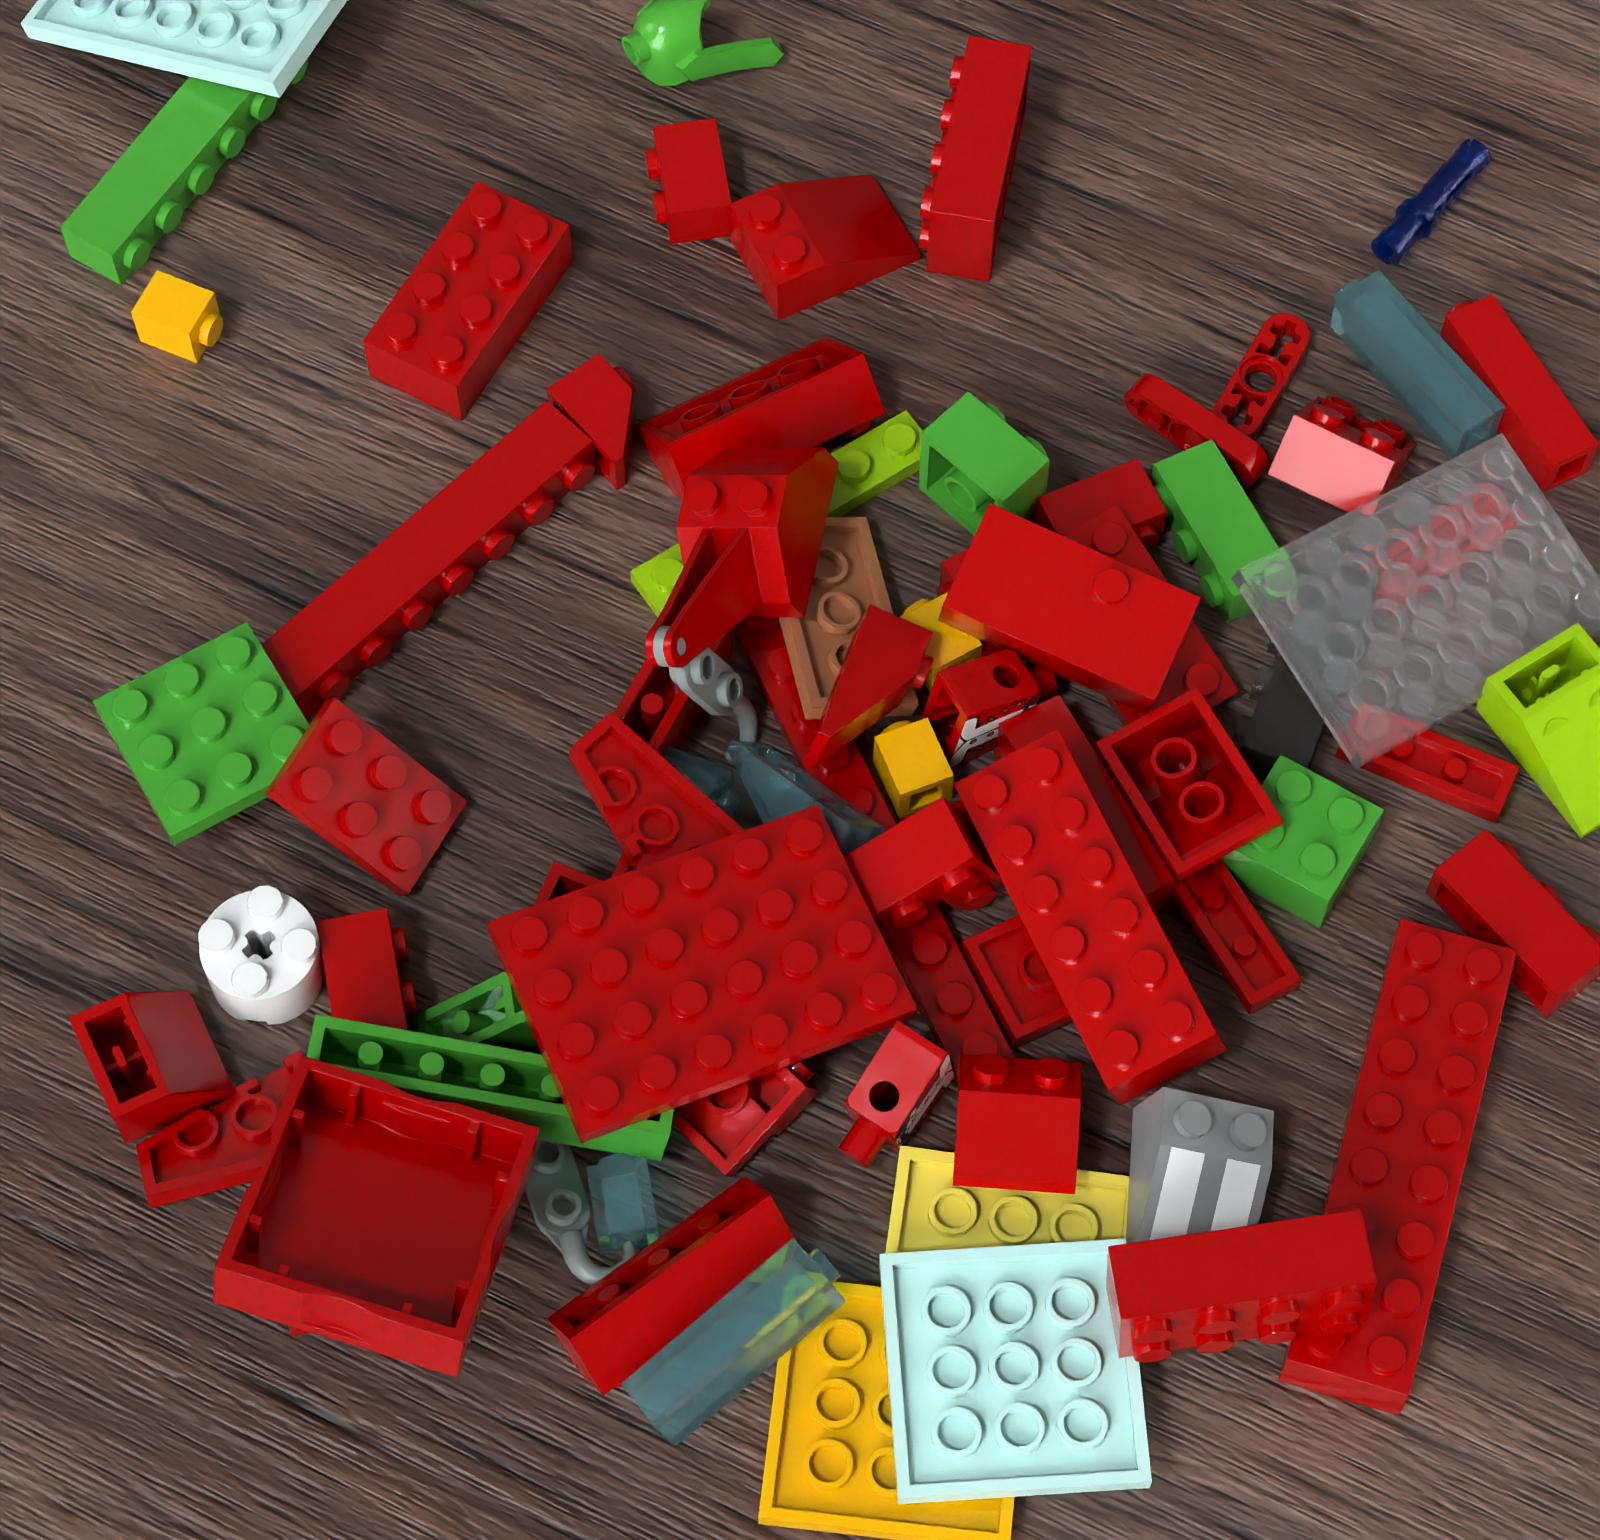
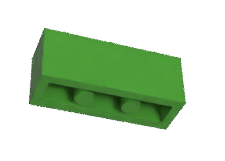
[1151,439,1293,623]

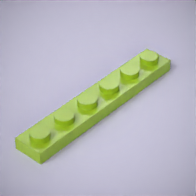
[630,410,923,618]

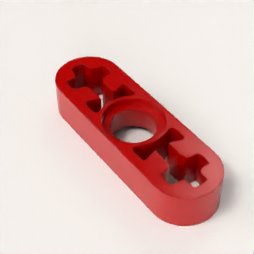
[1213,313,1310,441]
[1124,373,1269,488]

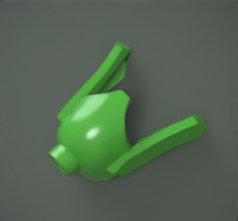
[622,0,784,86]

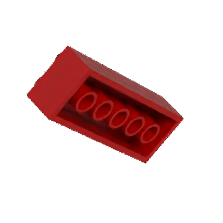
[953,729,1227,1106]

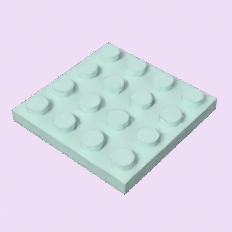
[879,1238,1152,1504]

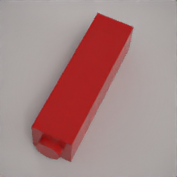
[1438,294,1599,494]

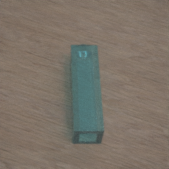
[1330,270,1505,462]
[621,1238,846,1447]

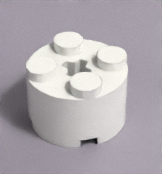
[198,885,325,1025]

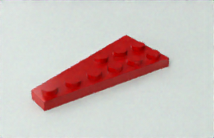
[569,711,744,870]

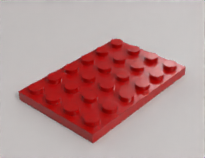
[488,805,917,1143]

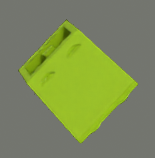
[1475,622,1600,839]

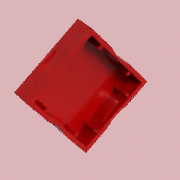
[213,1055,540,1378]

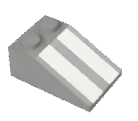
[1126,1087,1274,1244]

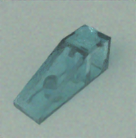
[727,740,884,856]

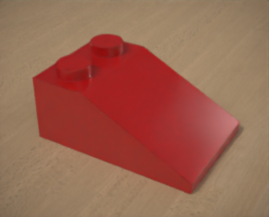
[729,174,921,320]
[1095,687,1283,881]

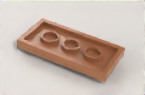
[779,517,919,720]

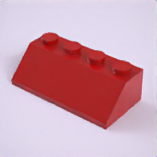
[634,337,885,499]

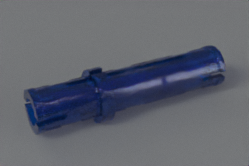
[1371,139,1491,265]

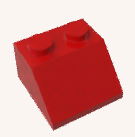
[953,1053,1081,1194]

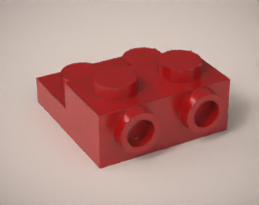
[672,1060,819,1177]

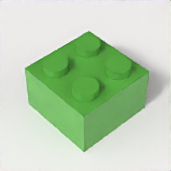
[919,391,1050,536]
[1221,754,1384,928]

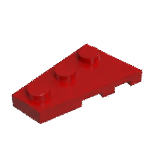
[136,1049,303,1208]

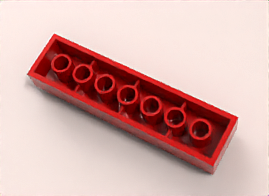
[1278,918,1517,1416]

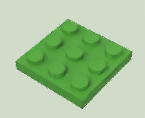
[93,622,309,846]

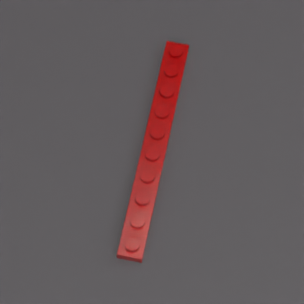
[731,617,1015,1084]

